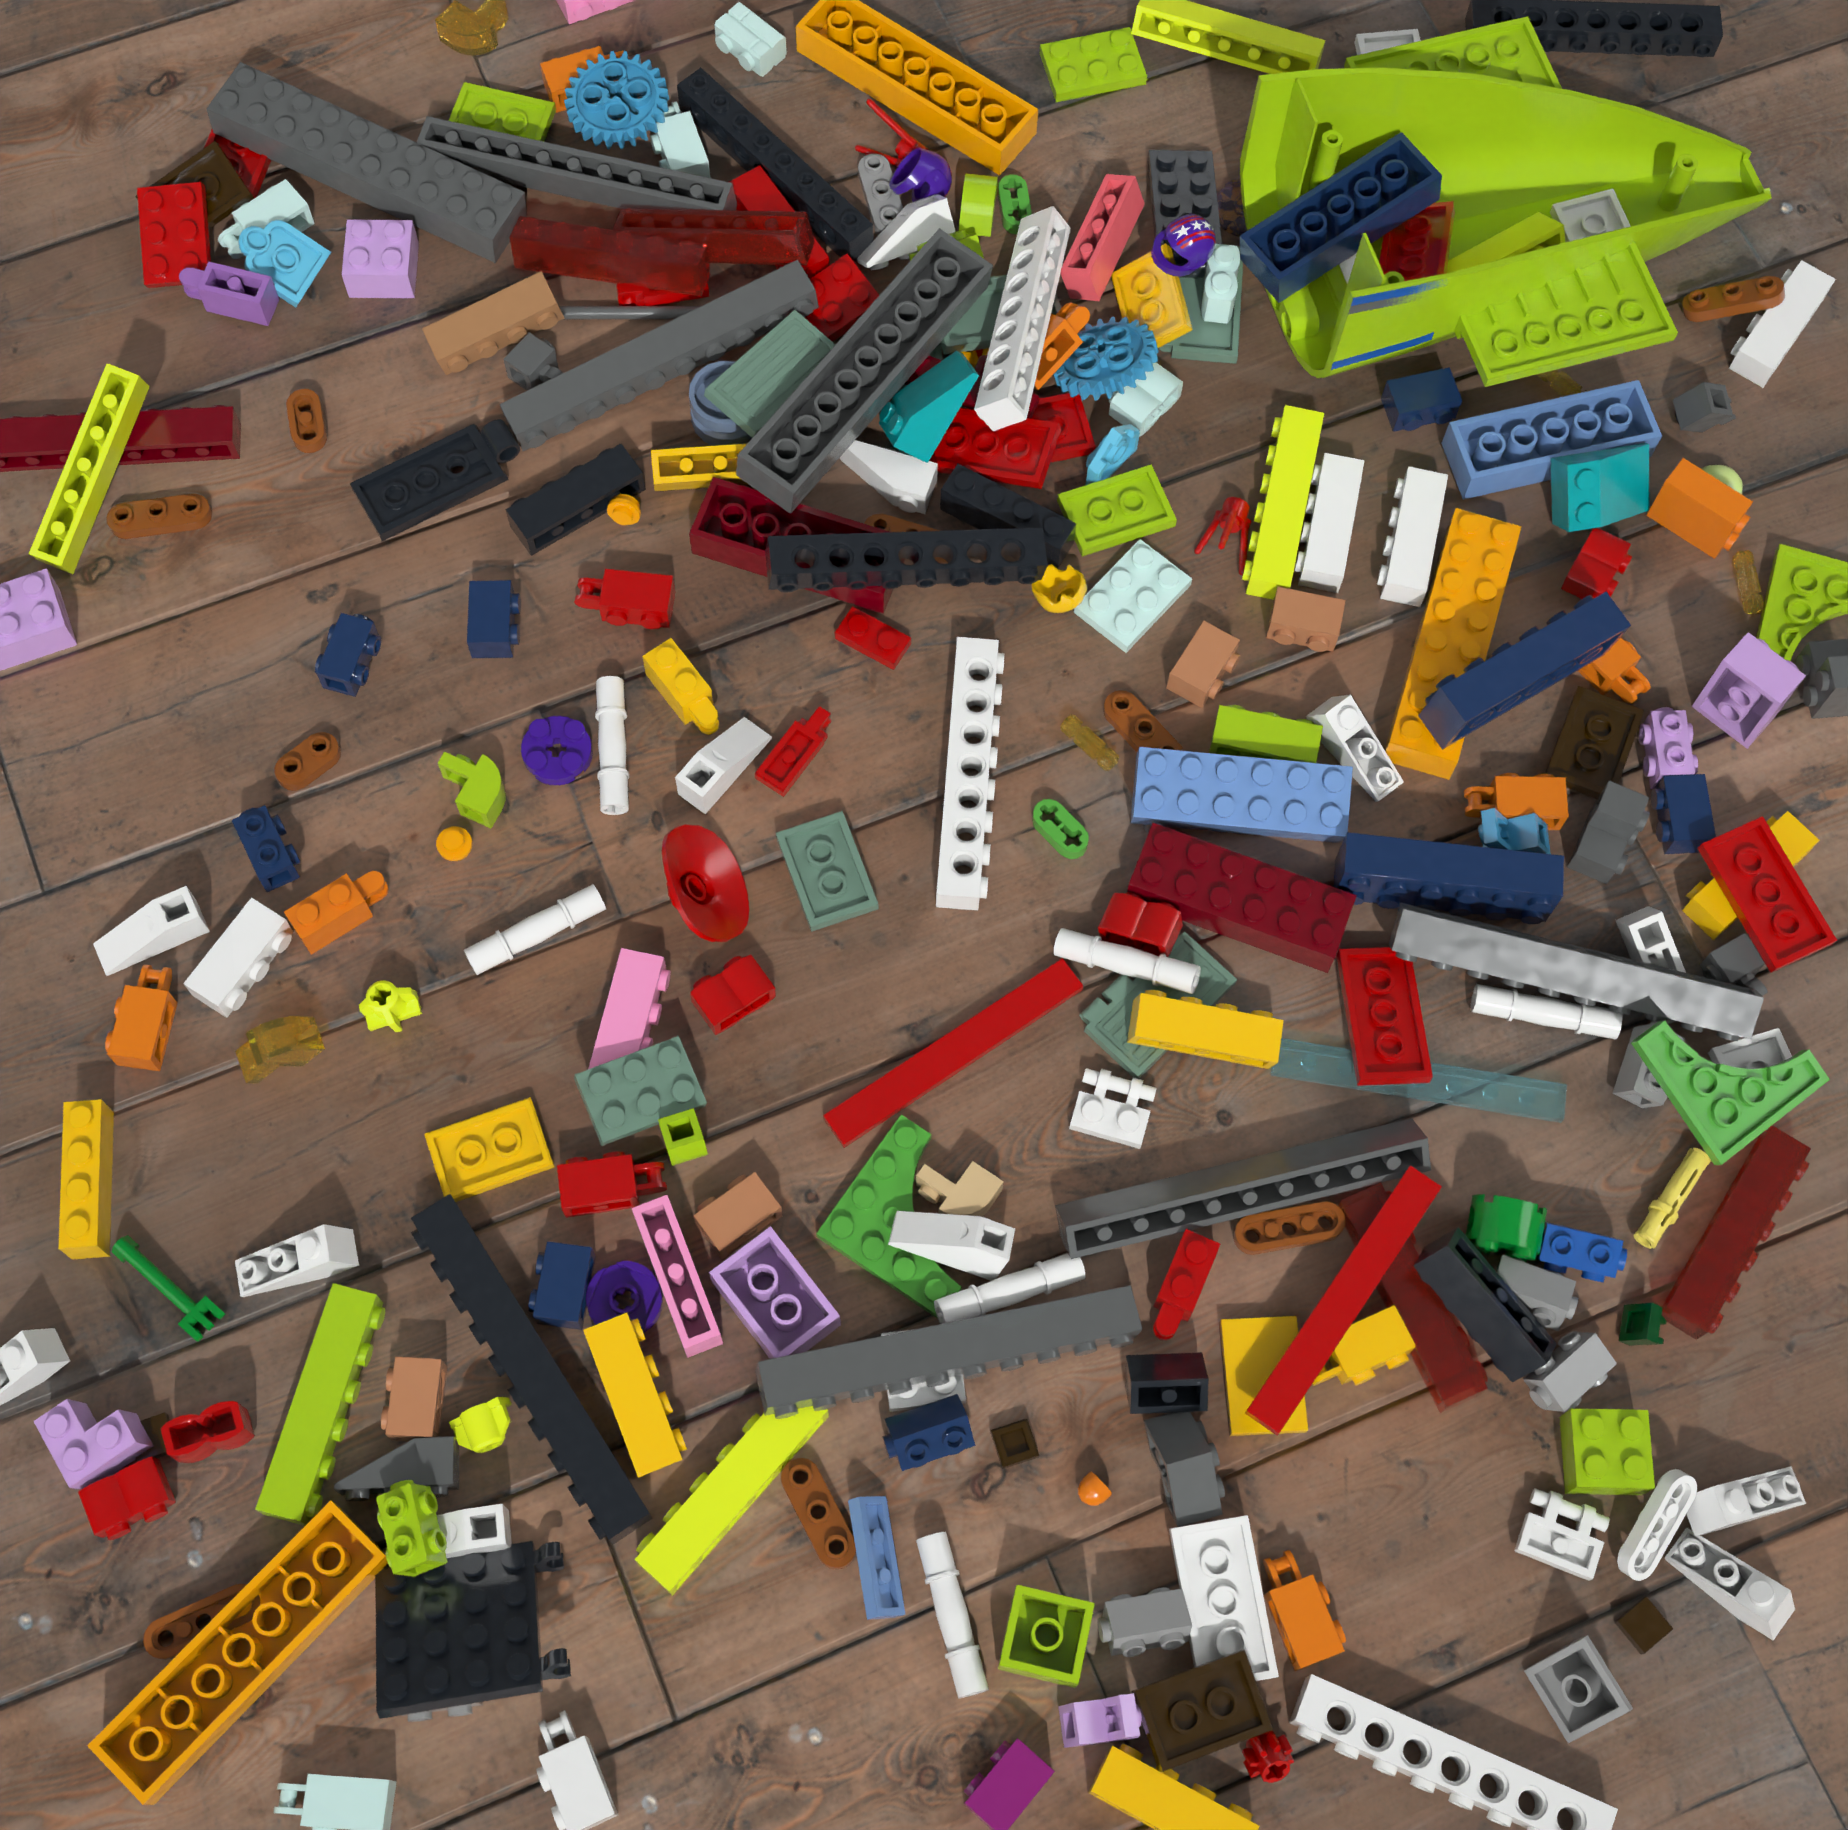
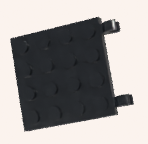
[375,1541,571,1719]

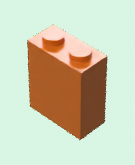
[1646,458,1753,559]

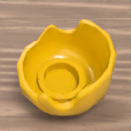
[1031,564,1087,613]

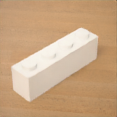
[1729,260,1836,388]
[1294,453,1364,593]
[1377,466,1448,607]

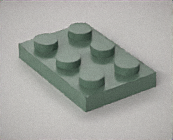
[776,811,879,932]
[574,1036,707,1146]

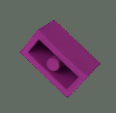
[963,1738,1055,1830]

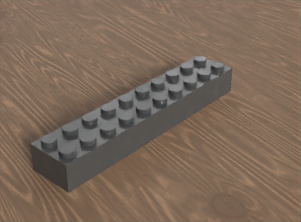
[206,62,527,263]
[736,228,993,514]

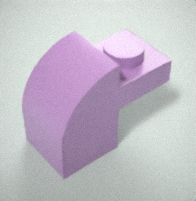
[1058,1693,1142,1748]

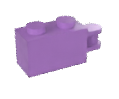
[179,261,280,326]

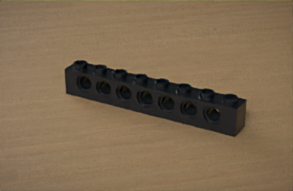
[1465,0,1723,57]
[677,67,873,262]
[765,528,1048,592]

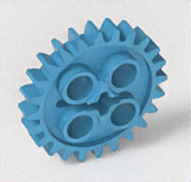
[564,51,670,150]
[1053,317,1159,401]

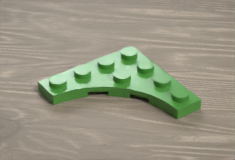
[1631,1021,1830,1165]
[816,1115,962,1319]

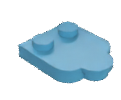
[238,220,331,308]

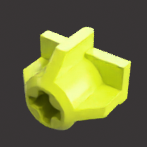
[359,980,422,1032]
[449,1397,512,1453]

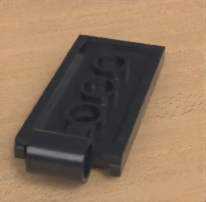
[1148,150,1222,278]
[350,419,520,541]

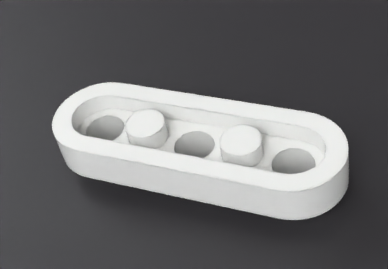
[1617,1469,1697,1581]

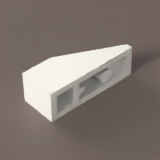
[840,440,938,514]
[1616,906,1686,1024]

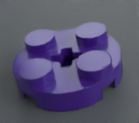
[521,716,593,785]
[586,1261,663,1334]

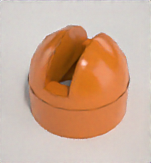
[1078,1471,1112,1506]

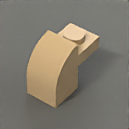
[916,1161,1004,1217]

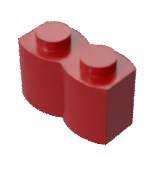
[1561,528,1633,599]
[1098,892,1183,957]
[690,954,776,1035]
[160,1401,255,1463]
[78,1456,176,1540]

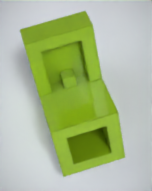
[959,173,998,237]
[438,752,506,829]
[658,1108,708,1166]

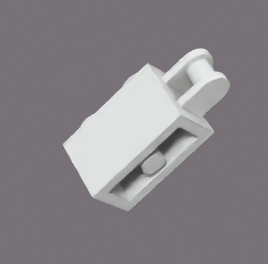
[536,1710,618,1830]

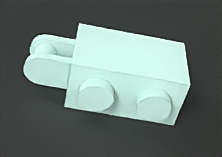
[650,101,710,178]
[218,179,315,259]
[273,1774,396,1830]

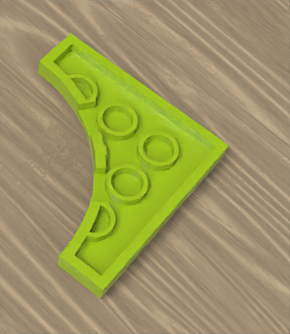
[1756,544,1848,661]

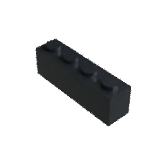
[505,444,646,556]
[940,464,1076,569]
[1413,1227,1557,1382]

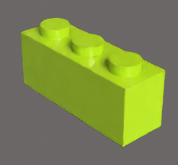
[1209,705,1323,763]

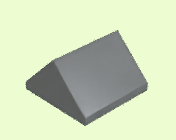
[1524,1635,1633,1743]

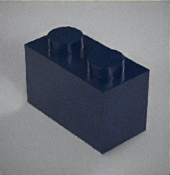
[1381,367,1462,432]
[467,580,521,658]
[1651,774,1716,854]
[529,1241,596,1330]

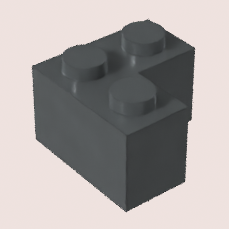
[1796,639,1848,719]
[1567,781,1650,884]
[1144,1412,1225,1527]

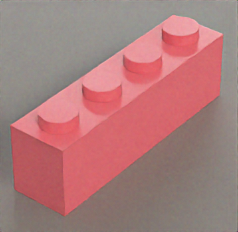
[1060,174,1145,301]

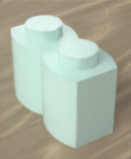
[1201,244,1240,324]
[1109,362,1183,437]

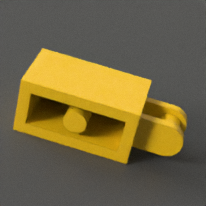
[642,638,719,734]
[1312,1305,1416,1386]

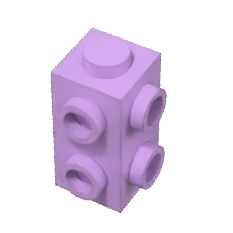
[1638,707,1698,789]

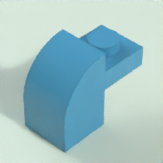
[1478,808,1551,854]

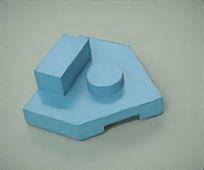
[1085,424,1140,485]

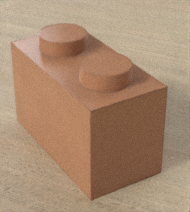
[1266,587,1346,652]
[1166,621,1241,708]
[693,1172,783,1260]
[381,1357,447,1442]

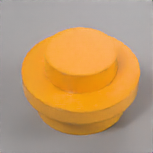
[607,494,641,525]
[436,826,473,861]

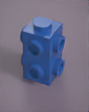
[1536,1222,1627,1283]

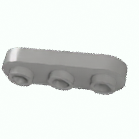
[858,154,903,235]

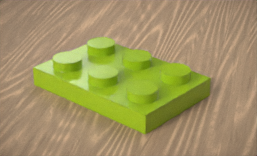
[1039,27,1147,102]
[448,82,556,142]
[1057,464,1177,557]

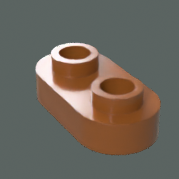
[286,389,327,453]
[274,732,341,791]

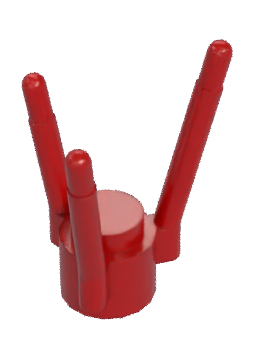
[855,99,929,167]
[1194,497,1252,575]

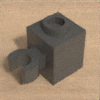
[503,332,563,391]
[1673,382,1736,433]
[1700,933,1768,996]

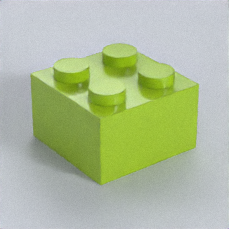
[1559,1408,1655,1495]
[997,1584,1095,1688]

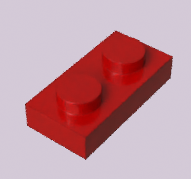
[835,606,911,670]

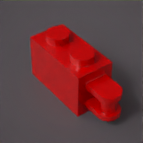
[574,569,676,629]
[557,1151,667,1218]
[1153,1229,1221,1341]

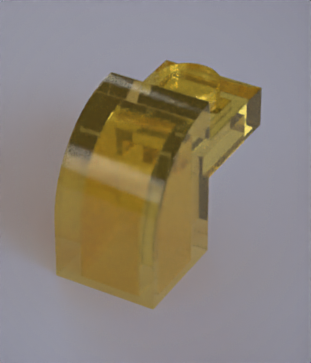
[435,0,509,55]
[235,1016,325,1083]

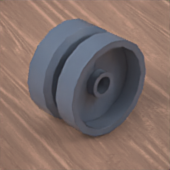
[689,361,752,446]

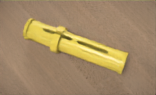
[1634,1148,1711,1249]

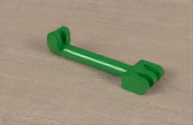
[111,1235,226,1342]

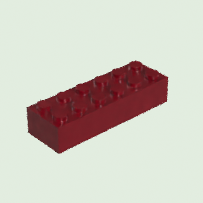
[689,477,906,614]
[1127,823,1357,973]

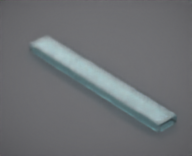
[1270,1038,1567,1123]

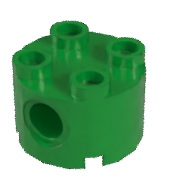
[1466,1194,1547,1263]

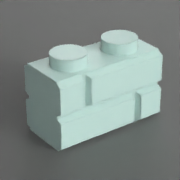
[714,2,787,77]

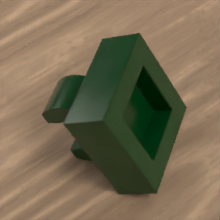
[1619,1302,1667,1346]

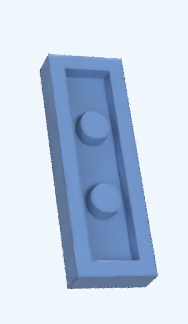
[848,1496,906,1620]

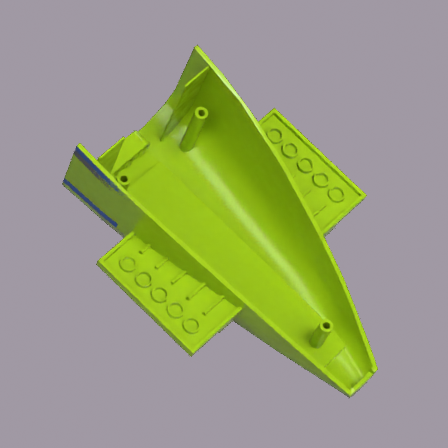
[1240,16,1772,387]

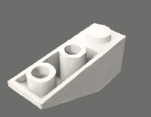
[857,194,956,270]
[1306,695,1404,802]
[675,717,772,814]
[93,886,210,976]
[888,1211,1015,1281]
[235,1224,359,1297]
[0,1328,70,1406]
[1686,1466,1806,1537]
[437,1504,512,1558]
[1665,1528,1795,1640]

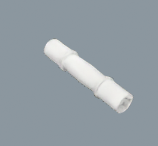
[595,676,629,815]
[464,884,606,975]
[1054,928,1201,994]
[1471,984,1622,1039]
[934,1253,1085,1324]
[916,1532,989,1699]

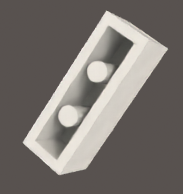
[183,897,294,1018]

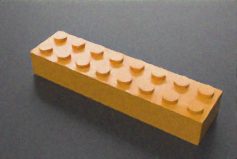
[796,0,1039,176]
[1385,508,1522,780]
[87,1500,388,1805]

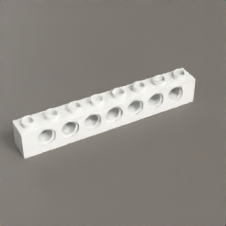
[974,206,1071,431]
[936,637,1005,910]
[1289,1674,1618,1830]

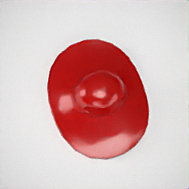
[662,824,750,942]

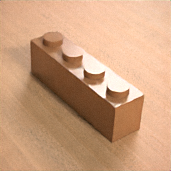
[422,271,564,375]

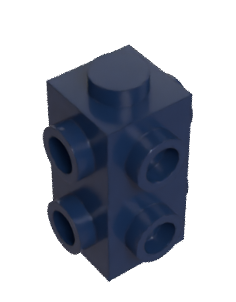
[315,613,381,697]
[232,805,301,893]
[882,1394,976,1471]

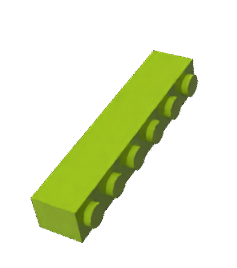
[255,1283,385,1526]

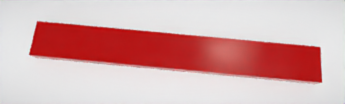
[823,958,1084,1148]
[1245,1165,1442,1436]

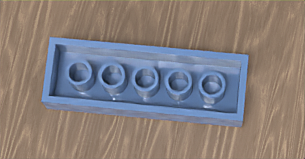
[1441,380,1662,500]
[1130,747,1353,843]

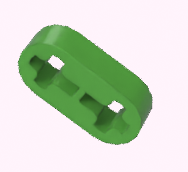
[998,174,1032,234]
[1032,799,1089,859]

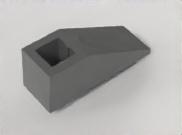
[334,1436,460,1501]

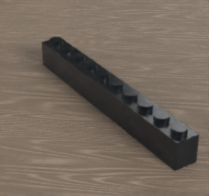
[411,1194,653,1545]

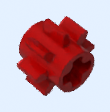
[1242,1731,1294,1783]

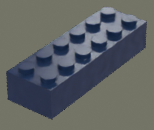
[1240,132,1442,303]
[1418,592,1631,750]
[1333,832,1564,924]

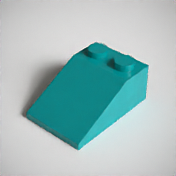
[879,351,979,463]
[1551,443,1650,532]

